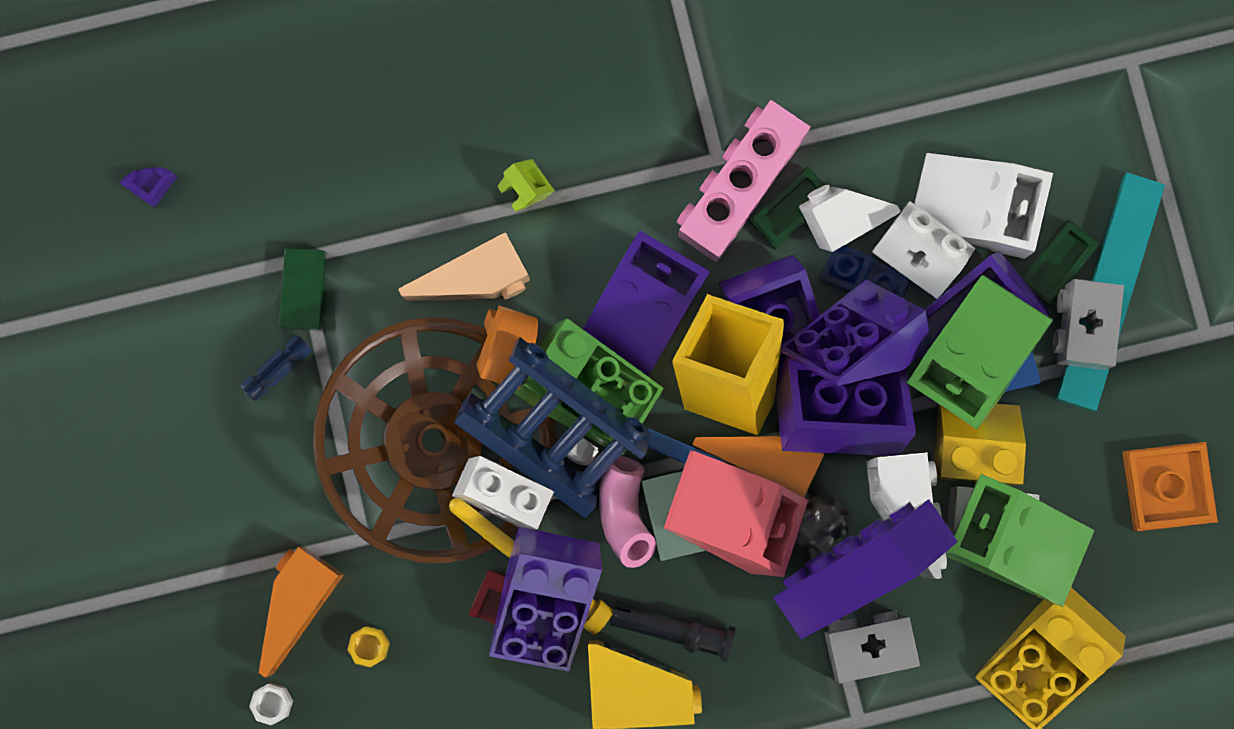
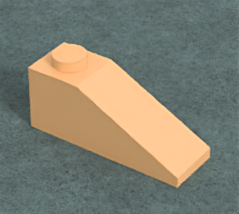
[398,232,530,301]

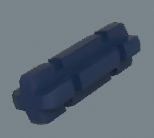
[241,335,311,401]

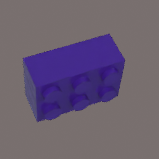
[776,356,916,456]

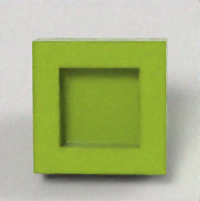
[497,159,555,212]

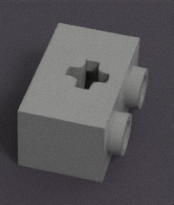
[1052,279,1124,370]
[824,610,920,683]

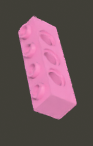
[677,100,810,263]

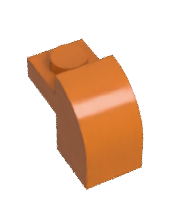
[476,306,538,390]

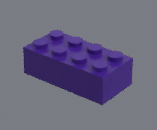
[773,499,958,639]

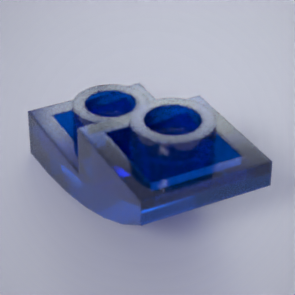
[820,245,911,299]

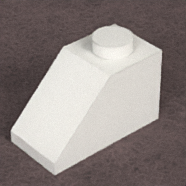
[799,185,901,252]

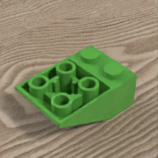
[907,275,1053,429]
[514,319,664,455]
[946,474,1094,607]

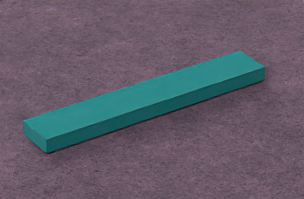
[1055,172,1165,412]

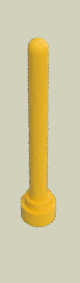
[449,498,613,635]

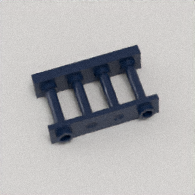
[454,337,650,518]

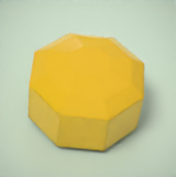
[347,626,390,667]

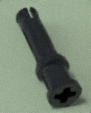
[610,600,736,663]

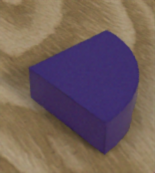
[119,167,178,208]

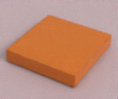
[1122,442,1218,531]

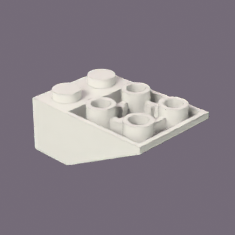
[914,153,1053,259]
[866,453,947,579]

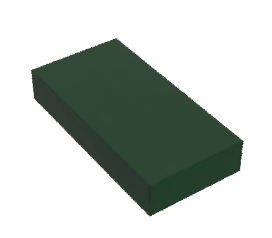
[748,167,825,250]
[1021,219,1100,307]
[279,248,327,331]

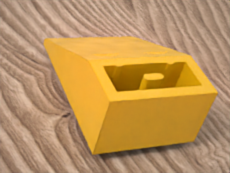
[975,587,1126,729]

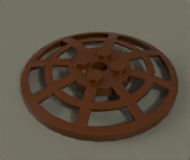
[313,317,556,563]

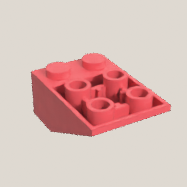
[664,451,808,577]

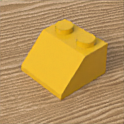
[934,404,1026,486]

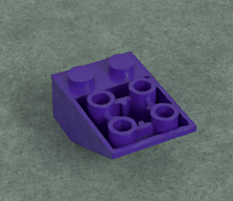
[583,230,710,377]
[781,279,932,386]
[489,527,602,672]

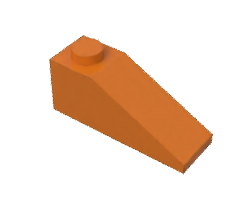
[691,436,824,497]
[259,547,344,678]

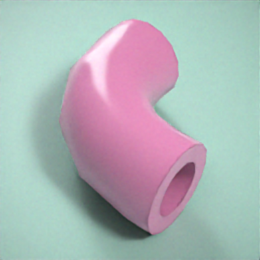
[599,456,656,568]

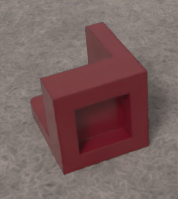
[468,569,505,625]

